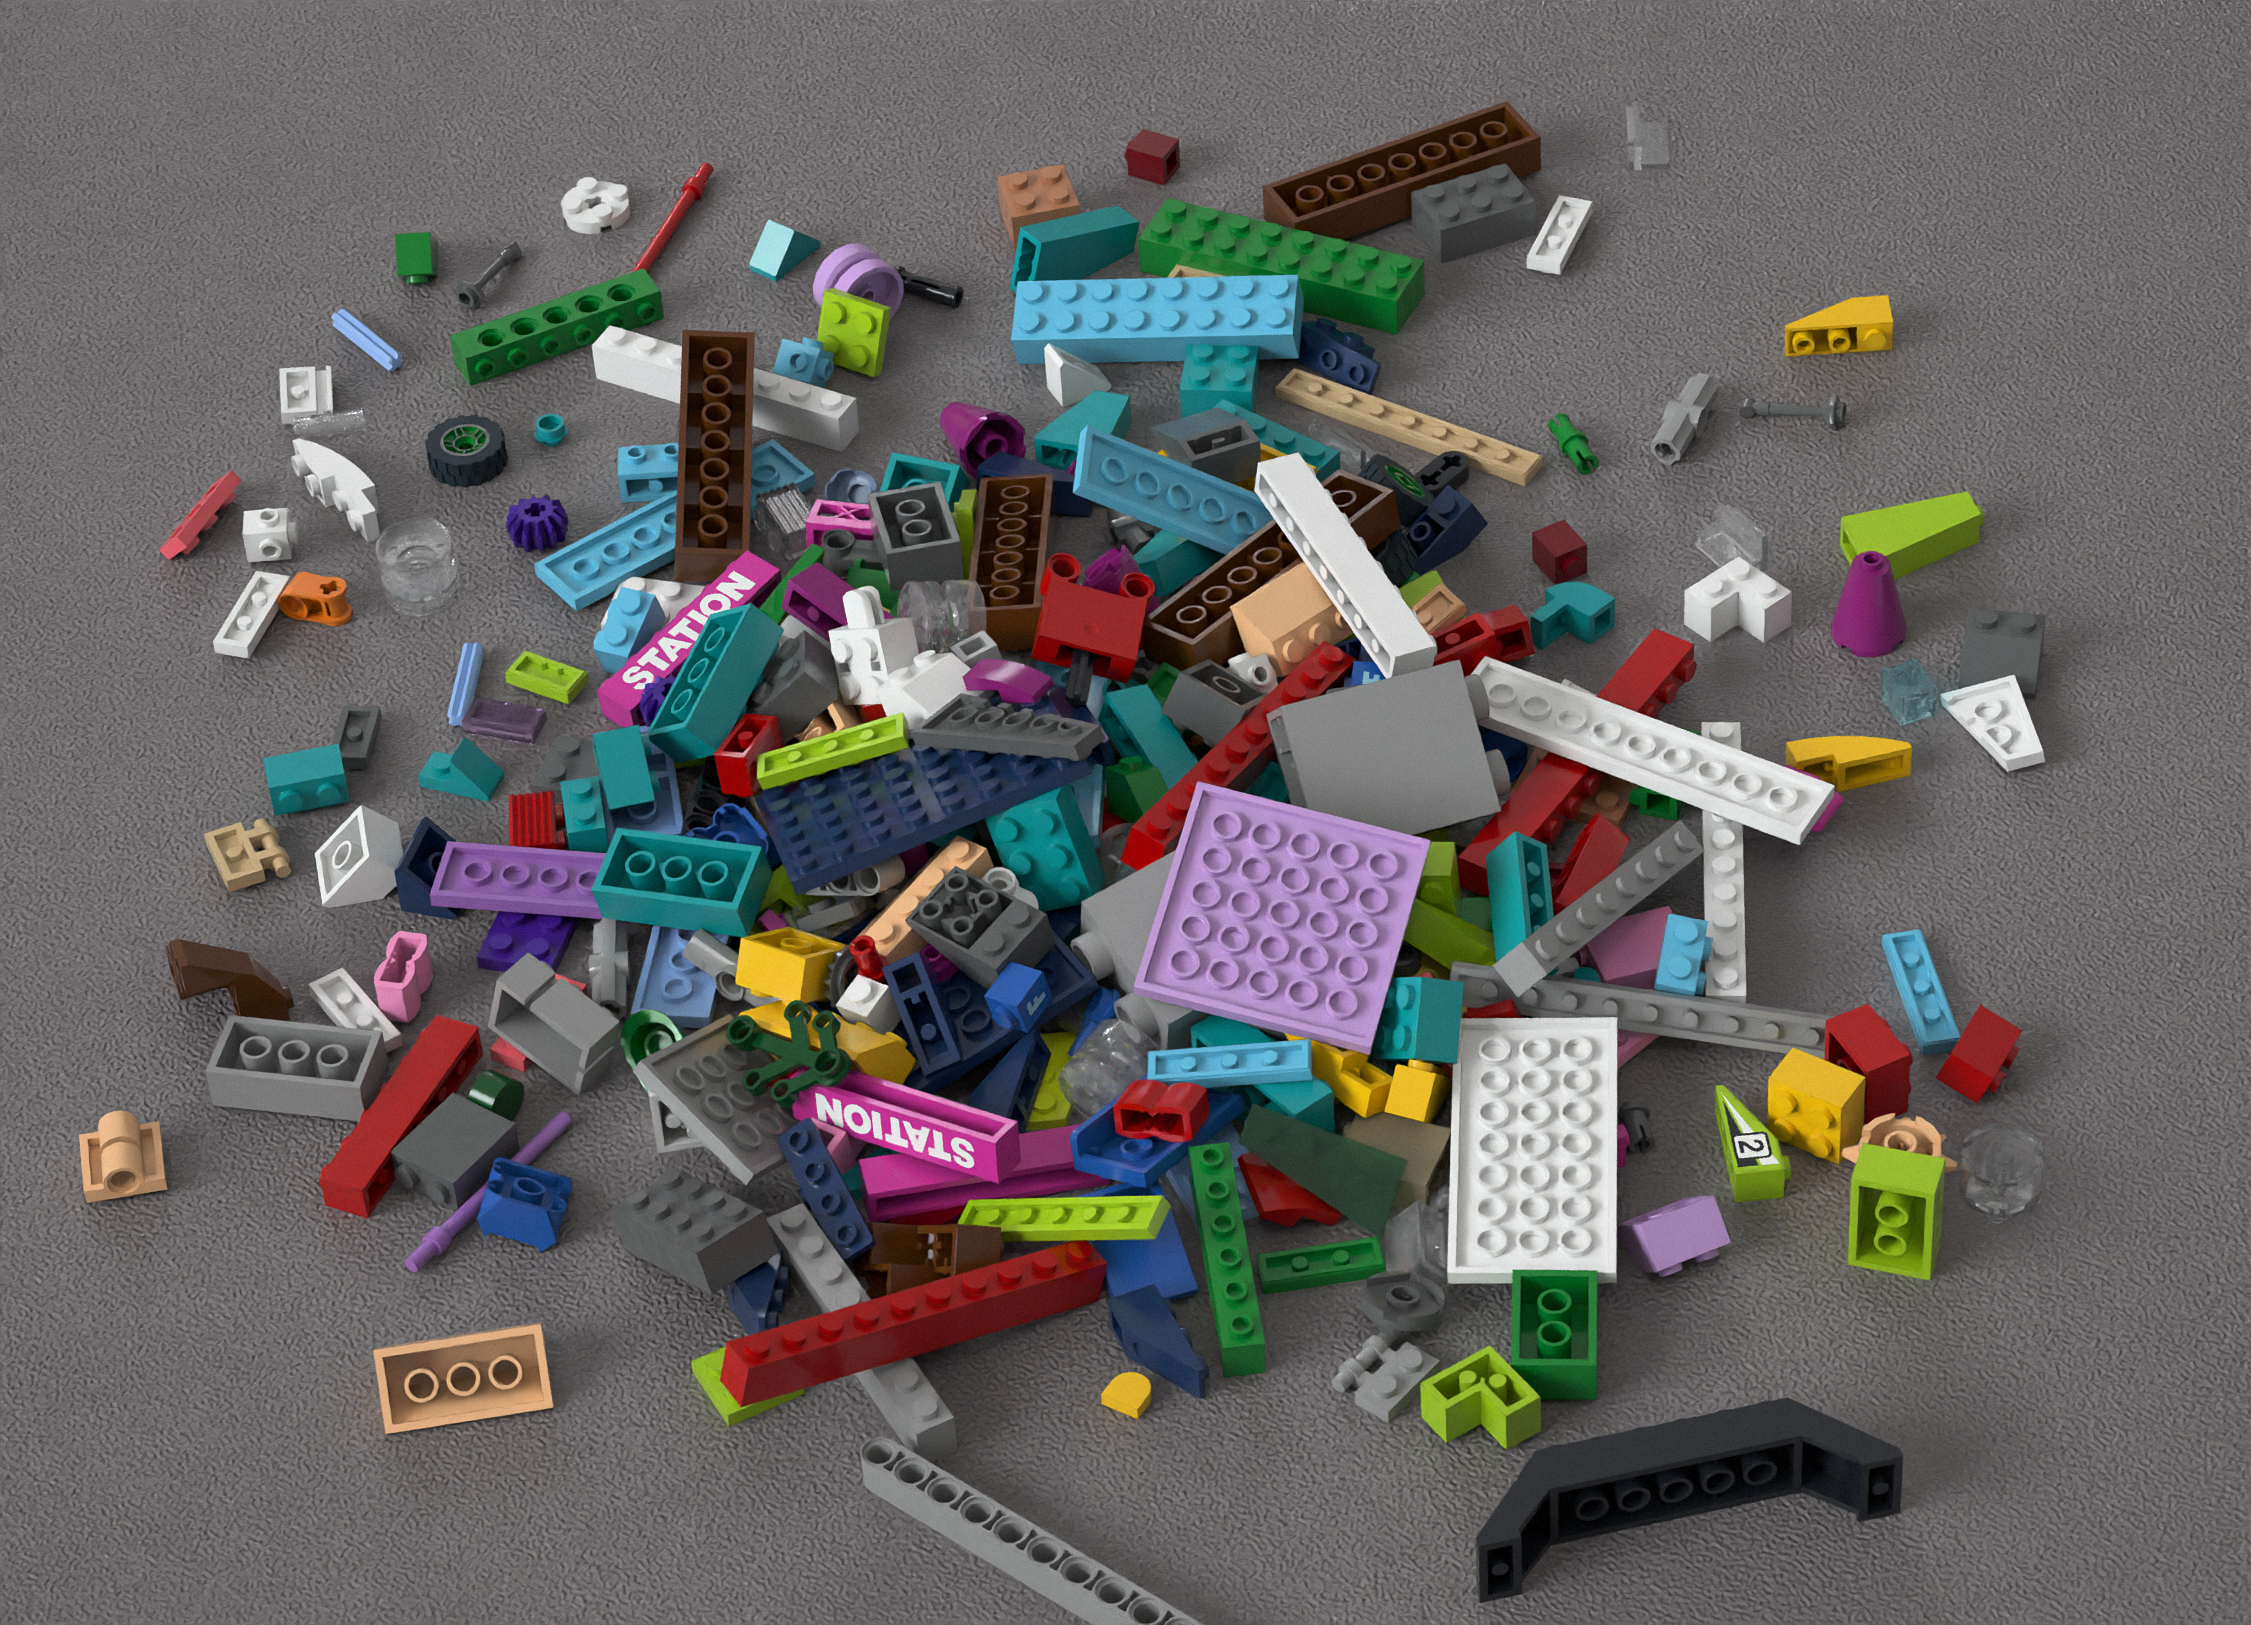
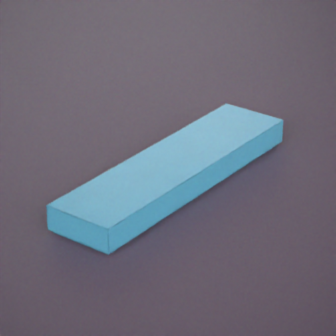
[1882,929,1961,1056]
[1148,1039,1312,1088]

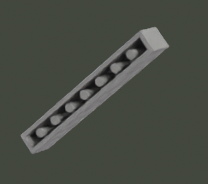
[1493,820,1705,997]
[766,1203,958,1463]

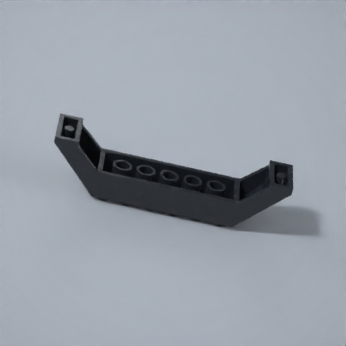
[1476,1397,1903,1603]

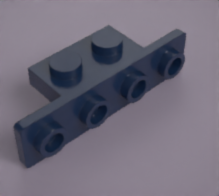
[1294,318,1381,395]
[777,1117,876,1264]

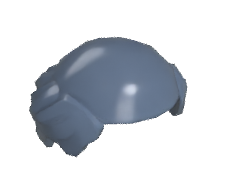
[824,468,879,520]

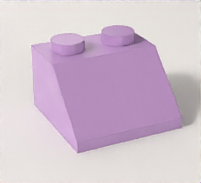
[1617,1195,1731,1277]

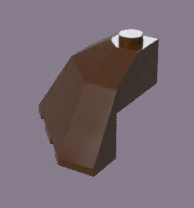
[165,939,294,1021]
[853,1222,1004,1300]

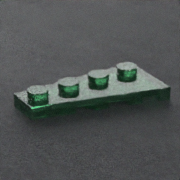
[1238,1104,1409,1238]

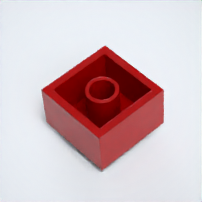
[1824,1004,1913,1126]

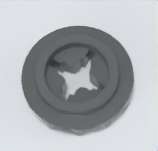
[823,946,858,1009]

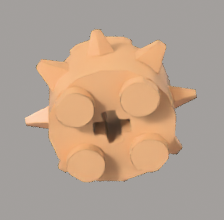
[1842,1113,1957,1173]

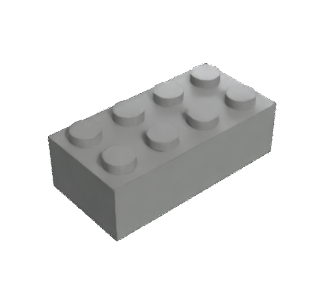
[205,1015,389,1121]

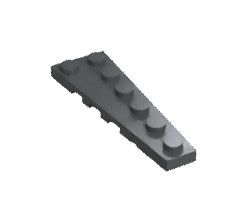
[911,693,1105,761]

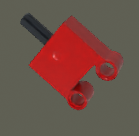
[1031,553,1155,707]

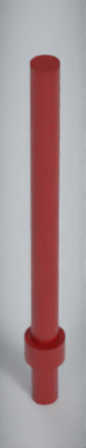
[631,163,714,273]

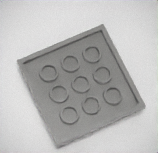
[632,1014,801,1185]

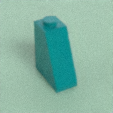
[1034,390,1132,471]

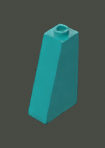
[1009,206,1140,293]
[1133,529,1226,597]

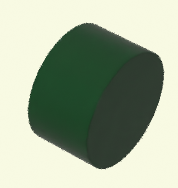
[468,1069,524,1121]

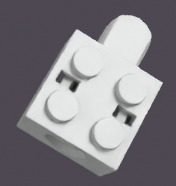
[828,585,919,705]

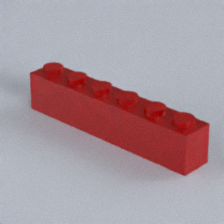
[319,1015,483,1218]

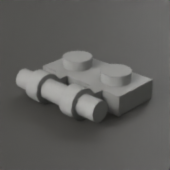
[1331,1332,1440,1423]

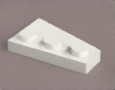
[1940,675,2045,772]

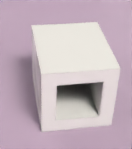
[836,974,902,1035]

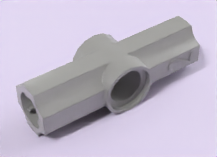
[1651,373,1719,465]
[589,917,632,1020]
[682,928,782,1007]

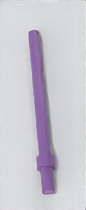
[404,1111,572,1272]

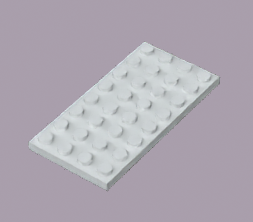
[1447,1017,1618,1284]

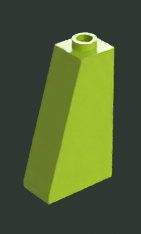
[1840,491,1985,579]

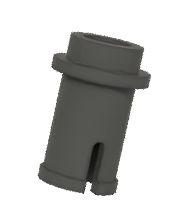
[1617,1100,1655,1154]

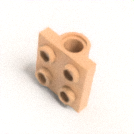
[79,1111,167,1203]

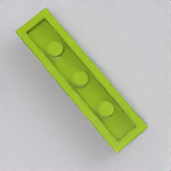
[757,712,909,790]

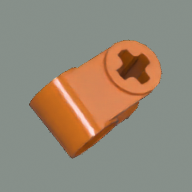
[278,571,353,626]

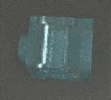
[1880,659,1937,726]

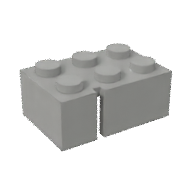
[488,952,620,1096]

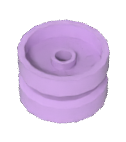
[812,243,904,320]

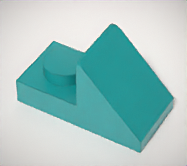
[418,738,505,802]

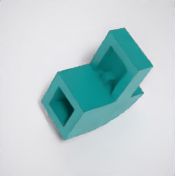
[1530,582,1615,650]

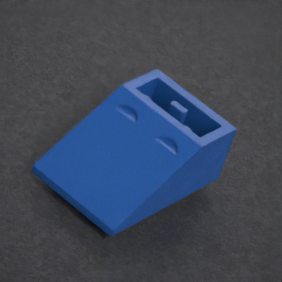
[1076,1180,1198,1301]

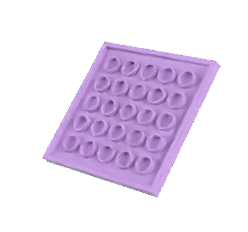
[1133,781,1431,1055]

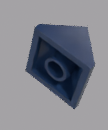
[394,816,461,920]

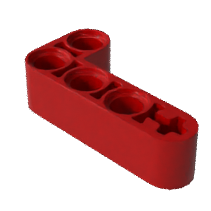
[1551,813,1630,917]

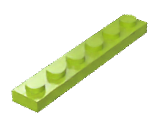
[957,1195,1171,1242]

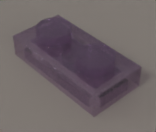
[462,697,547,745]

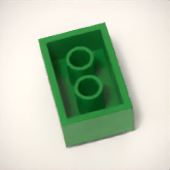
[1511,1270,1597,1400]

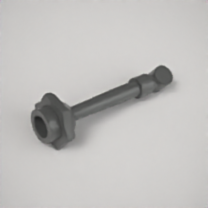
[454,240,522,309]
[1739,395,1846,431]

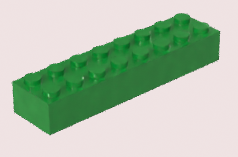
[1138,198,1425,335]

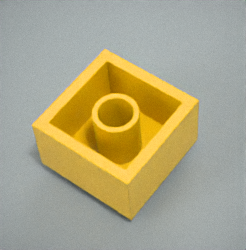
[735,926,848,1005]
[1767,1047,1865,1165]

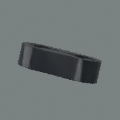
[1415,451,1469,499]

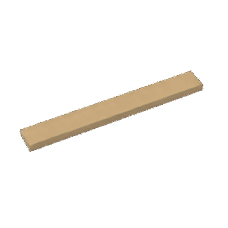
[1275,368,1543,486]

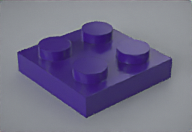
[477,911,578,973]

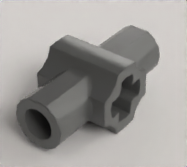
[1107,508,1155,555]

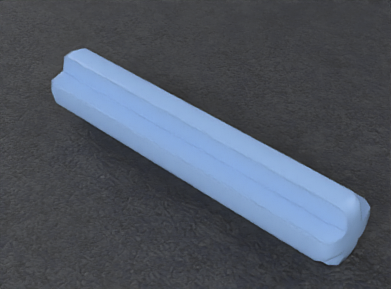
[331,309,403,371]
[447,642,484,727]

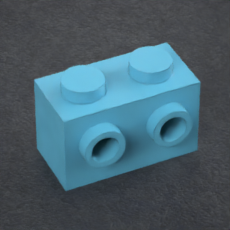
[618,443,679,503]
[594,587,666,674]
[1653,913,1713,997]

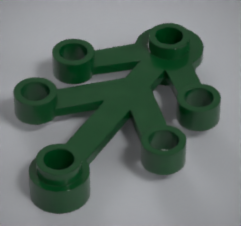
[726,1000,852,1107]

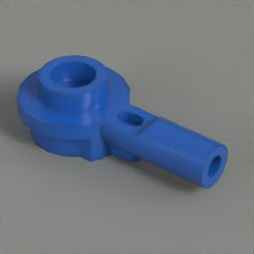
[1067,987,1120,1062]

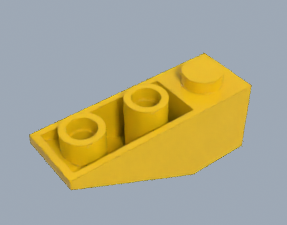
[1784,295,1893,357]
[1384,1059,1452,1123]

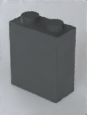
[391,1092,520,1211]

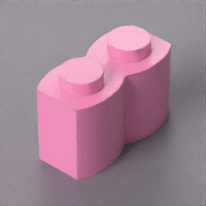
[374,931,433,1023]

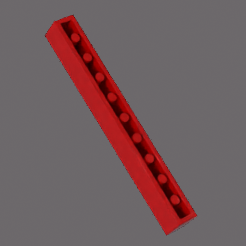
[1458,628,1697,897]
[1121,641,1356,871]
[720,1240,1107,1407]

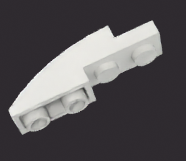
[291,438,381,543]

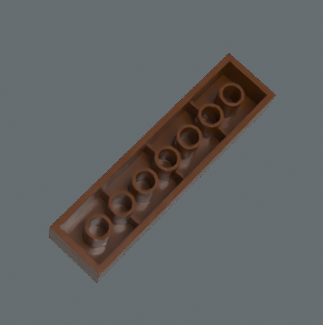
[1263,101,1541,240]
[674,330,755,582]
[1141,469,1401,671]
[965,473,1058,652]

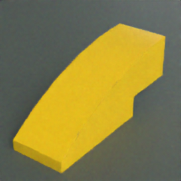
[1785,736,1912,792]
[1284,1033,1393,1118]

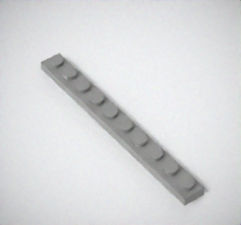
[1450,961,1835,1059]

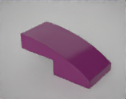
[963,659,1054,703]

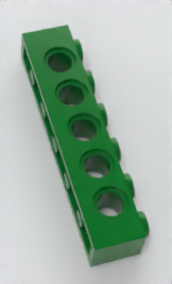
[450,268,664,386]
[1188,1142,1265,1378]

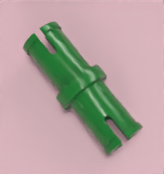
[1548,413,1599,475]

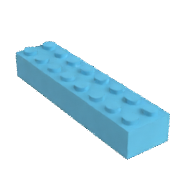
[1011,275,1304,364]

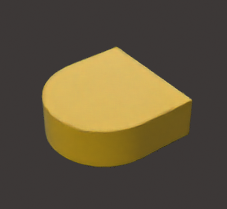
[1101,1372,1152,1419]

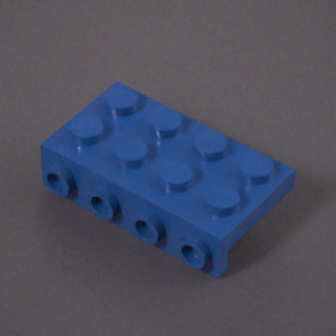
[1070,1073,1245,1188]

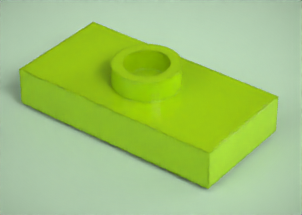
[505,651,589,704]

